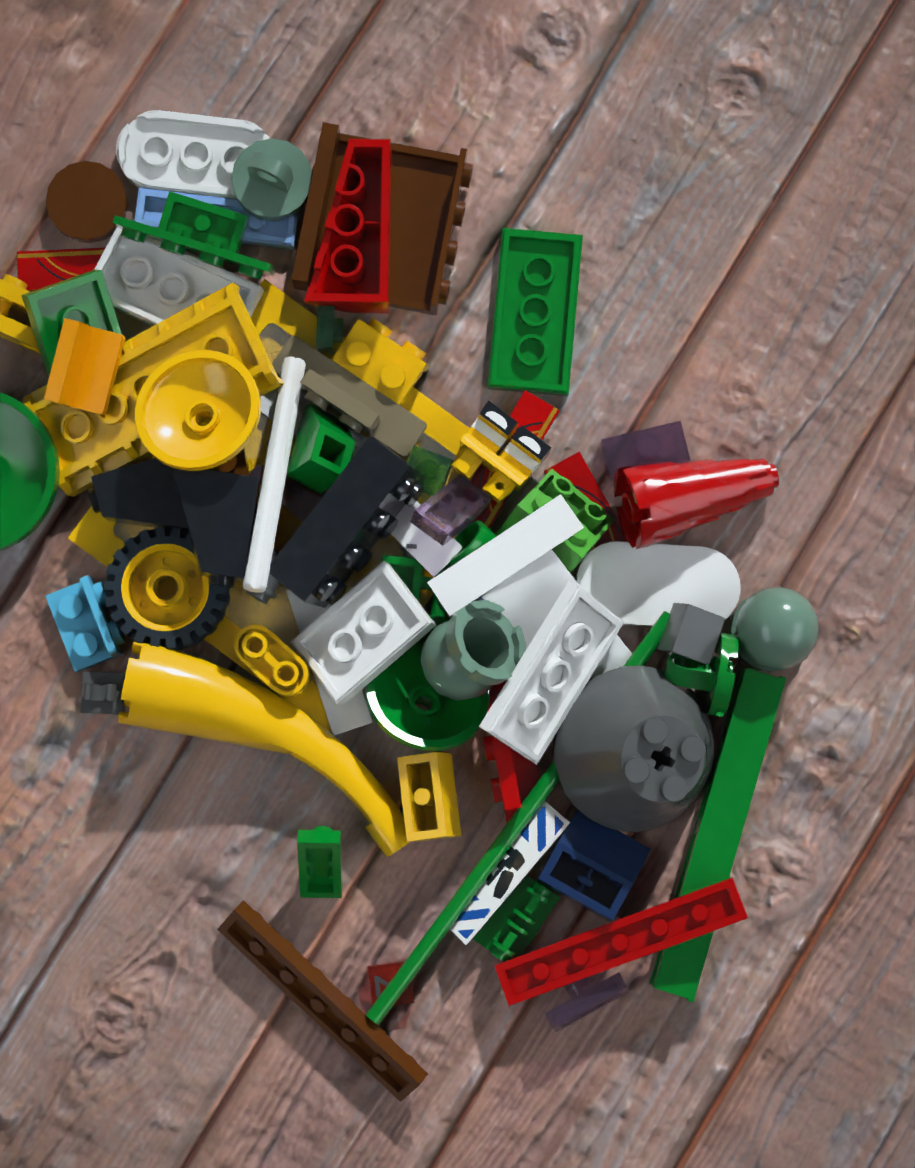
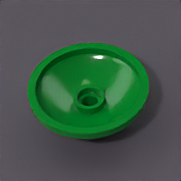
[365,637,490,751]

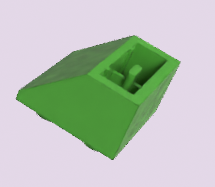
[496,469,615,574]

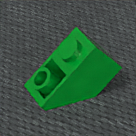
[286,403,355,494]

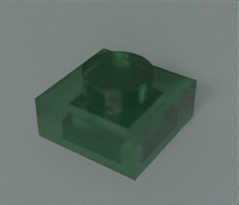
[316,305,344,354]
[407,445,454,499]

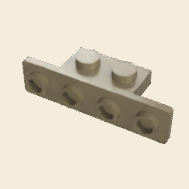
[272,335,427,458]

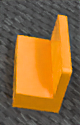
[44,318,125,415]

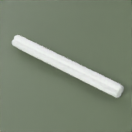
[243,356,306,593]

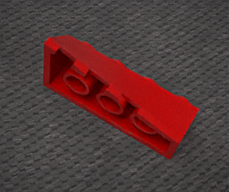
[304,139,392,314]

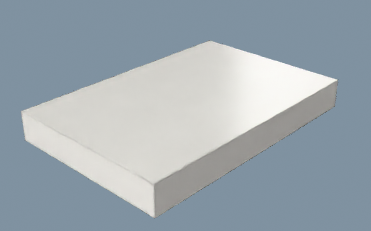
[290,561,436,706]

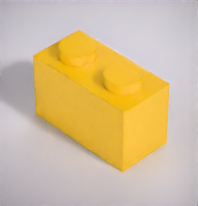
[397,752,462,842]

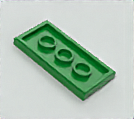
[488,228,583,396]

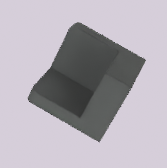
[658,603,725,664]

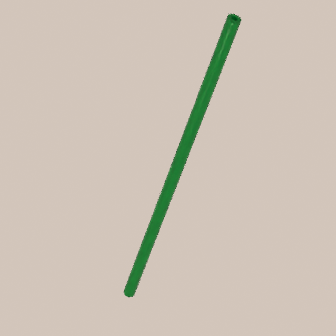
[366,611,670,1025]

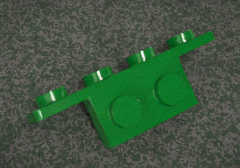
[112,191,276,280]

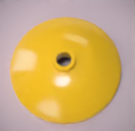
[135,350,261,471]

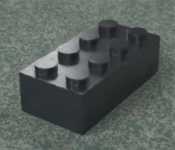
[269,435,426,608]

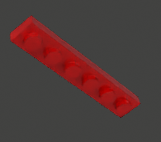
[494,877,749,1006]

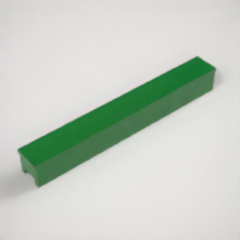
[649,668,786,1002]

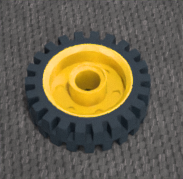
[104,526,231,650]

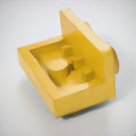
[332,318,430,406]

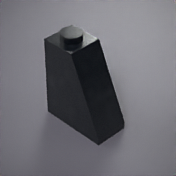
[88,458,188,531]
[173,468,259,587]

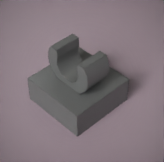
[80,671,126,715]

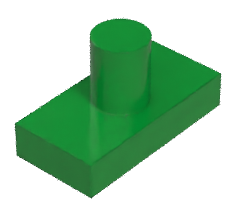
[297,826,343,898]

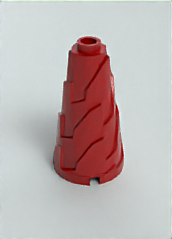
[613,458,779,550]

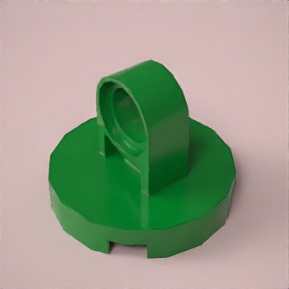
[664,633,738,717]

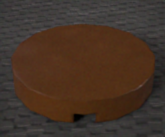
[46,161,128,243]

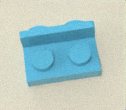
[45,575,125,673]

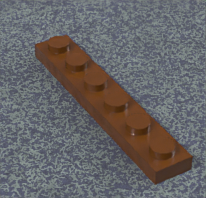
[217,900,428,1102]

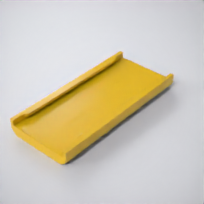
[23,282,284,497]

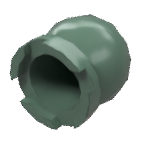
[730,586,819,672]
[420,600,526,701]

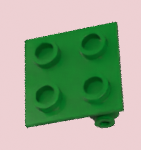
[472,875,560,962]

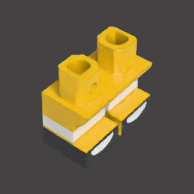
[452,400,552,504]

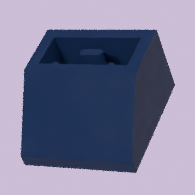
[538,809,651,923]

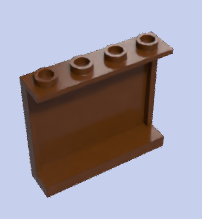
[291,122,473,316]

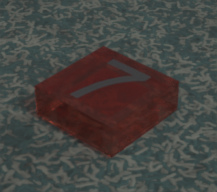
[367,960,415,1006]

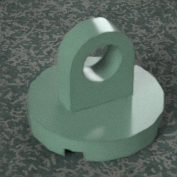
[231,138,312,222]

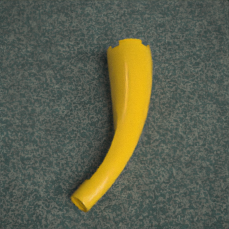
[118,641,410,857]

